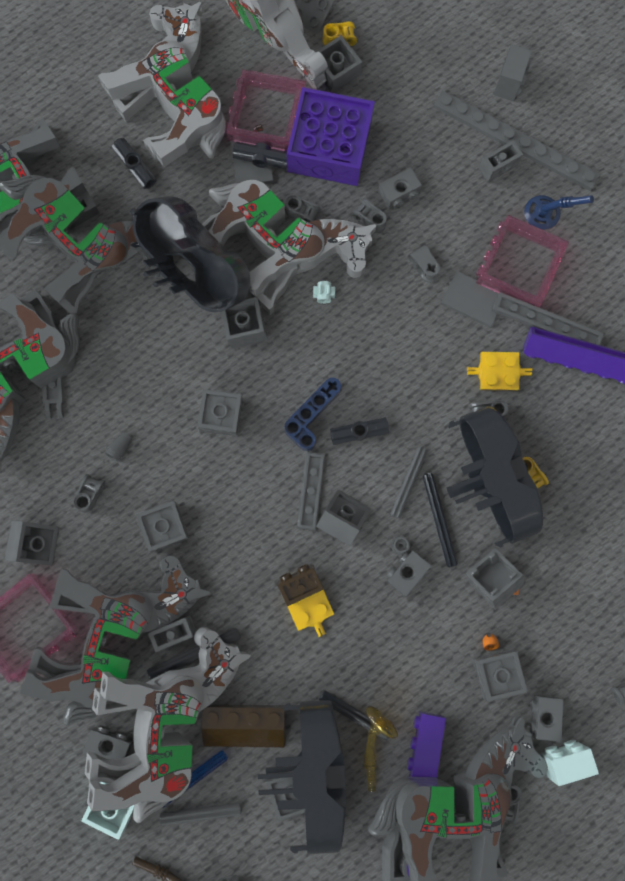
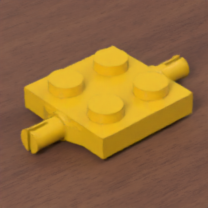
[467,352,532,391]
[288,590,334,637]

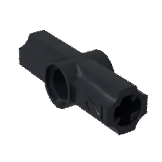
[112,138,157,190]
[233,141,287,169]
[330,417,390,445]

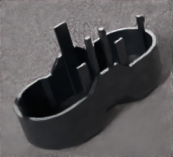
[130,196,250,312]
[446,406,543,548]
[258,700,346,855]

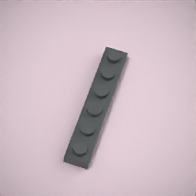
[492,292,604,345]

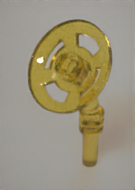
[364,706,398,792]

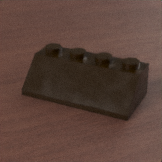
[202,704,285,748]

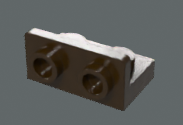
[277,564,324,607]

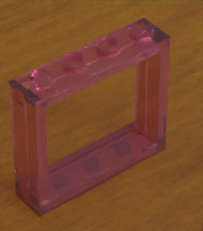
[225,69,306,152]
[476,215,569,308]
[0,573,78,683]

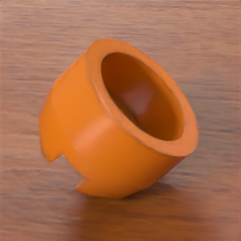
[482,634,500,651]

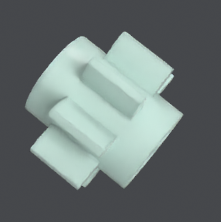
[313,281,335,304]

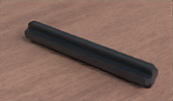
[319,690,392,741]

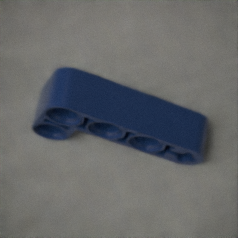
[284,378,341,451]

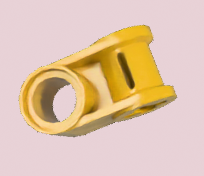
[322,21,357,46]
[523,457,549,488]

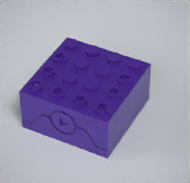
[287,87,375,186]

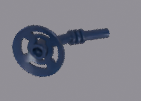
[524,195,594,230]

